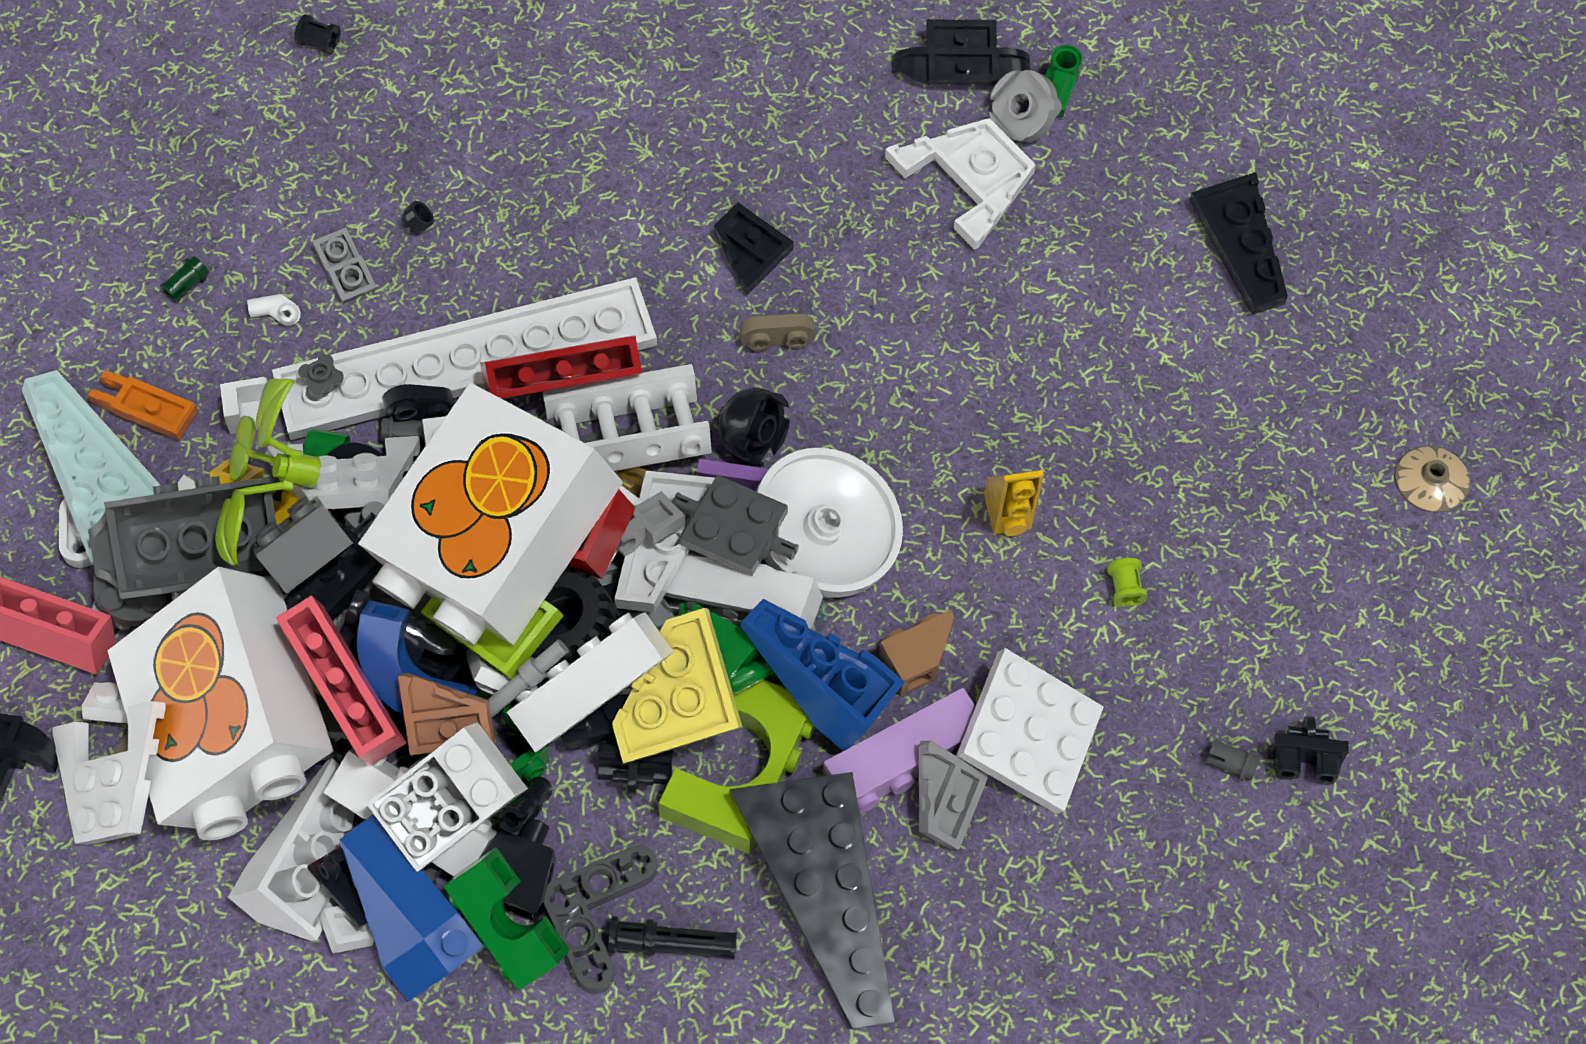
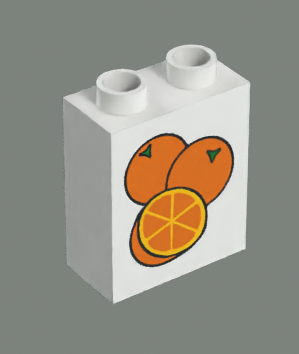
[358,382,623,646]
[107,567,333,840]

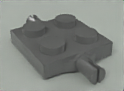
[672,475,799,576]

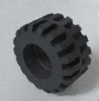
[531,567,621,672]

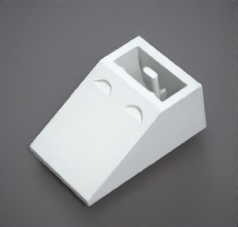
[367,722,528,872]

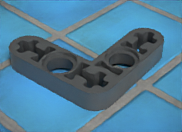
[544,845,658,994]

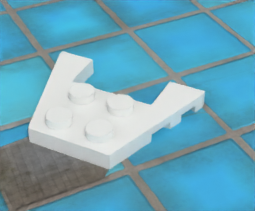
[885,118,1036,250]
[267,436,420,509]
[52,701,166,845]

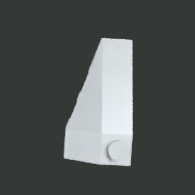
[228,758,355,941]

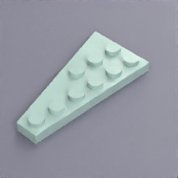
[22,370,160,565]

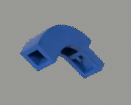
[357,600,479,715]

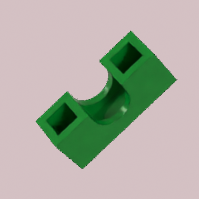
[443,847,570,991]

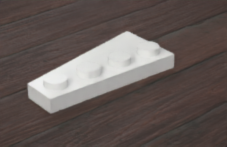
[615,471,715,612]

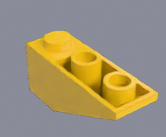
[984,470,1044,536]

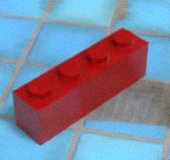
[480,335,642,399]

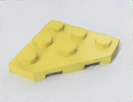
[612,608,743,763]

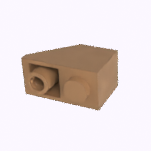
[878,610,954,696]

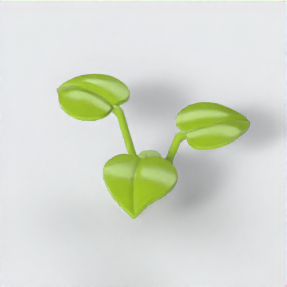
[215,378,321,566]

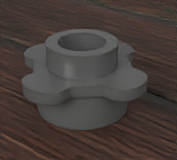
[298,354,344,395]

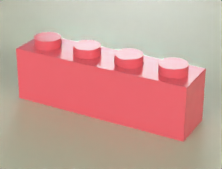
[0,577,116,674]
[276,595,406,766]

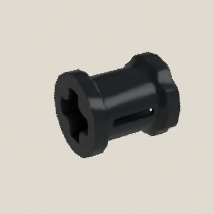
[294,14,341,55]

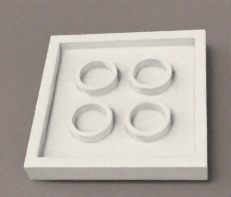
[956,648,1104,814]

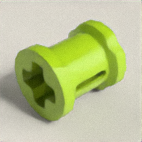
[1107,558,1148,607]

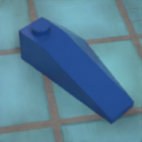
[740,599,905,751]
[339,814,484,1001]

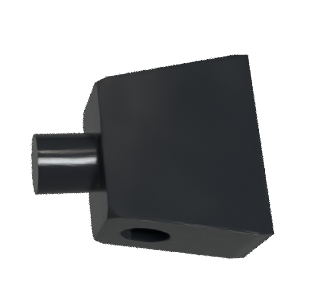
[480,819,556,923]

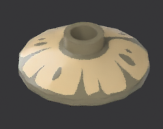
[1395,445,1471,513]

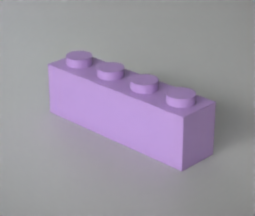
[822,688,976,814]

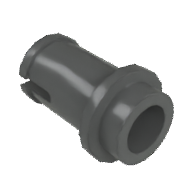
[381,416,426,445]
[1206,739,1261,781]

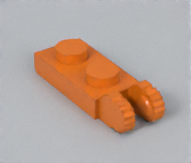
[87,370,198,441]

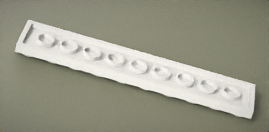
[272,277,657,440]

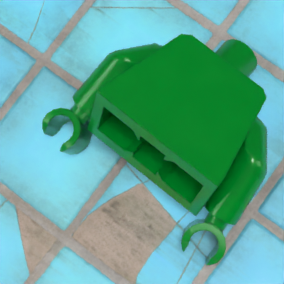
[676,603,778,694]

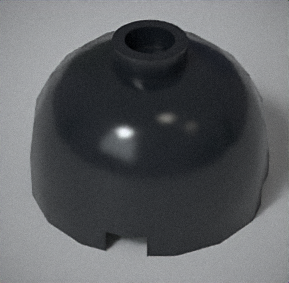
[718,387,790,466]

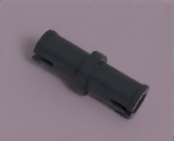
[498,776,552,833]

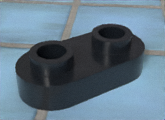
[382,384,455,420]

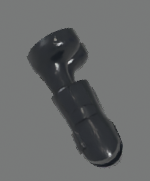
[340,588,458,679]

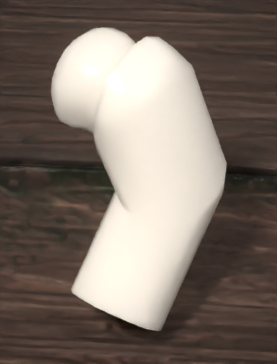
[247,294,300,326]

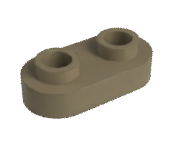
[740,314,815,351]

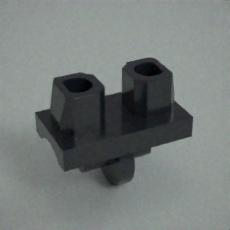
[1268,716,1349,784]
[598,738,673,796]

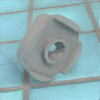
[989,70,1061,143]

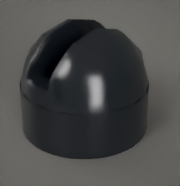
[401,201,434,233]

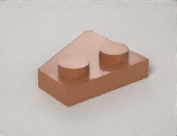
[398,673,495,755]

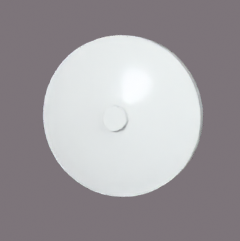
[755,448,903,598]

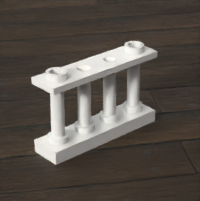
[542,364,712,471]

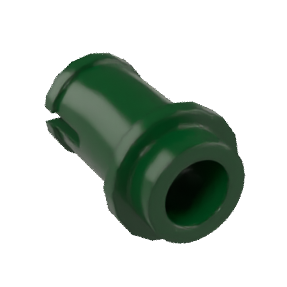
[160,256,209,303]

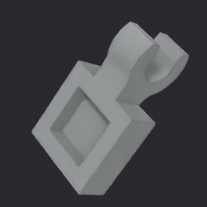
[617,491,685,556]

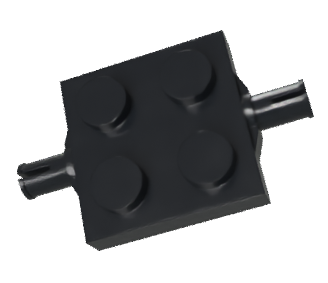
[284,512,383,619]

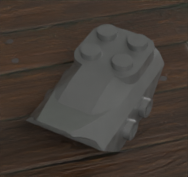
[88,476,277,600]

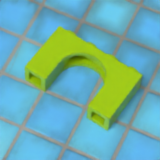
[659,680,815,854]

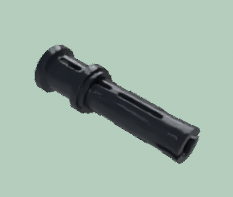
[608,916,737,960]

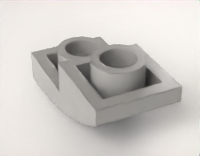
[312,227,377,303]

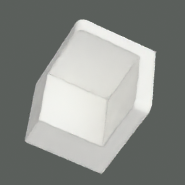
[220,377,276,434]

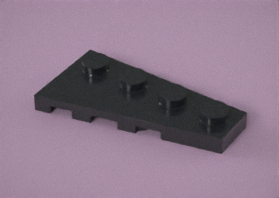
[1189,172,1288,315]

